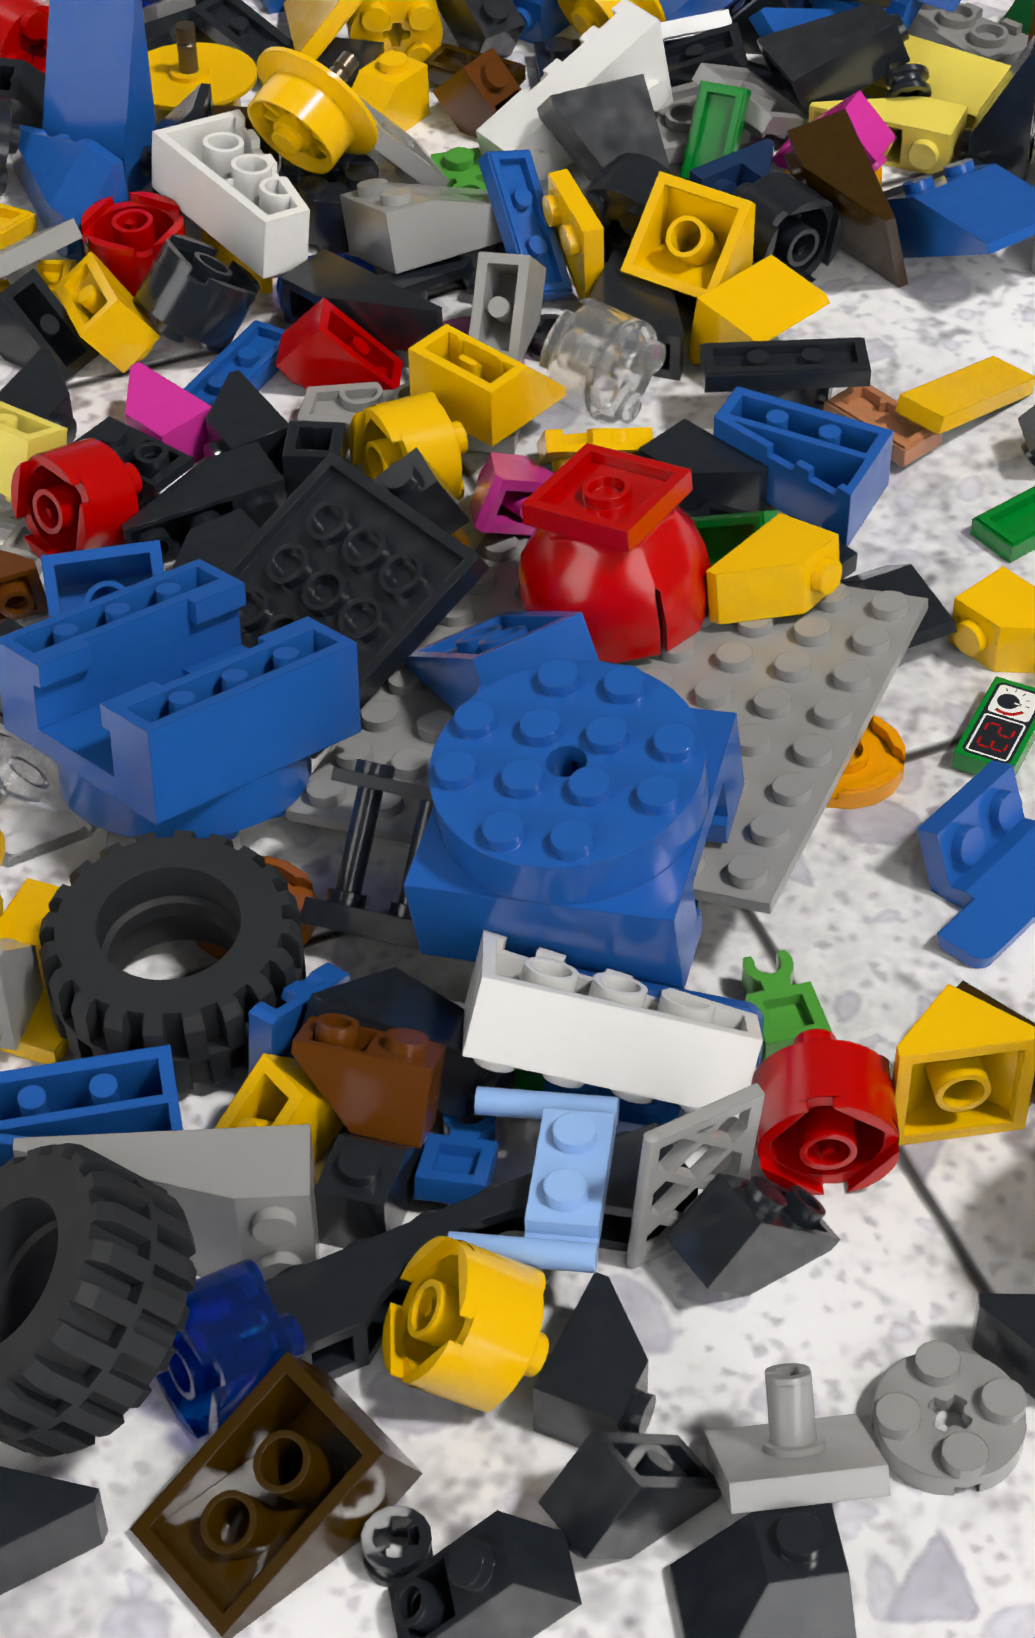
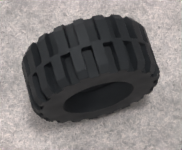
[39,830,306,1091]
[0,1143,197,1457]

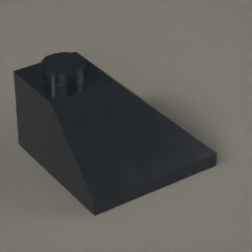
[670,1503,857,1638]

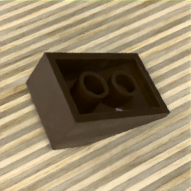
[784,109,908,288]
[130,1351,423,1638]

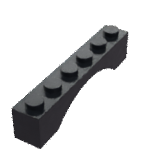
[261,1122,698,1379]

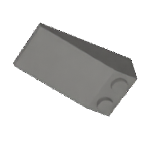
[340,178,503,274]
[13,1124,319,1287]

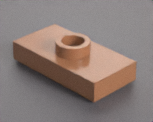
[823,385,942,467]

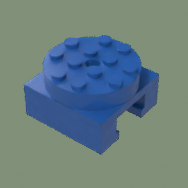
[0,559,361,840]
[403,658,744,989]

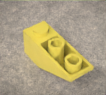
[808,96,968,175]

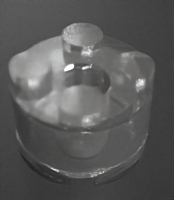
[539,297,666,424]

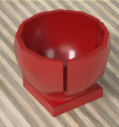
[518,443,711,663]

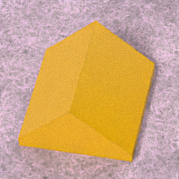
[620,171,756,299]
[688,254,830,365]
[892,983,1035,1146]

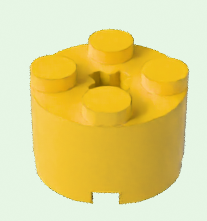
[345,0,443,62]
[349,392,468,500]
[382,1236,549,1412]

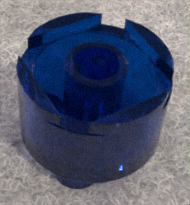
[156,1258,306,1440]

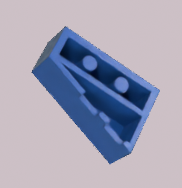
[713,386,894,546]
[0,1044,183,1167]

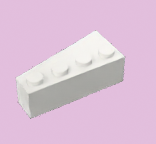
[476,0,674,182]
[152,109,310,279]
[462,930,763,1118]

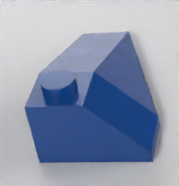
[11,124,128,264]

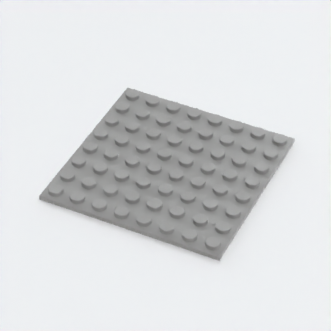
[285,533,928,914]

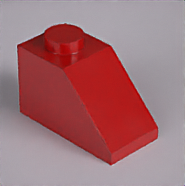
[276,297,403,390]

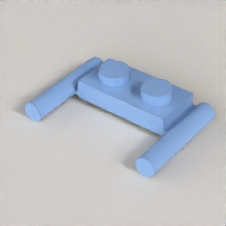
[448,1086,620,1274]

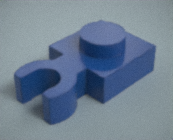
[414,1113,498,1205]

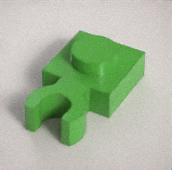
[431,147,487,190]
[742,950,832,1060]

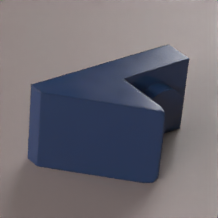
[689,138,774,195]

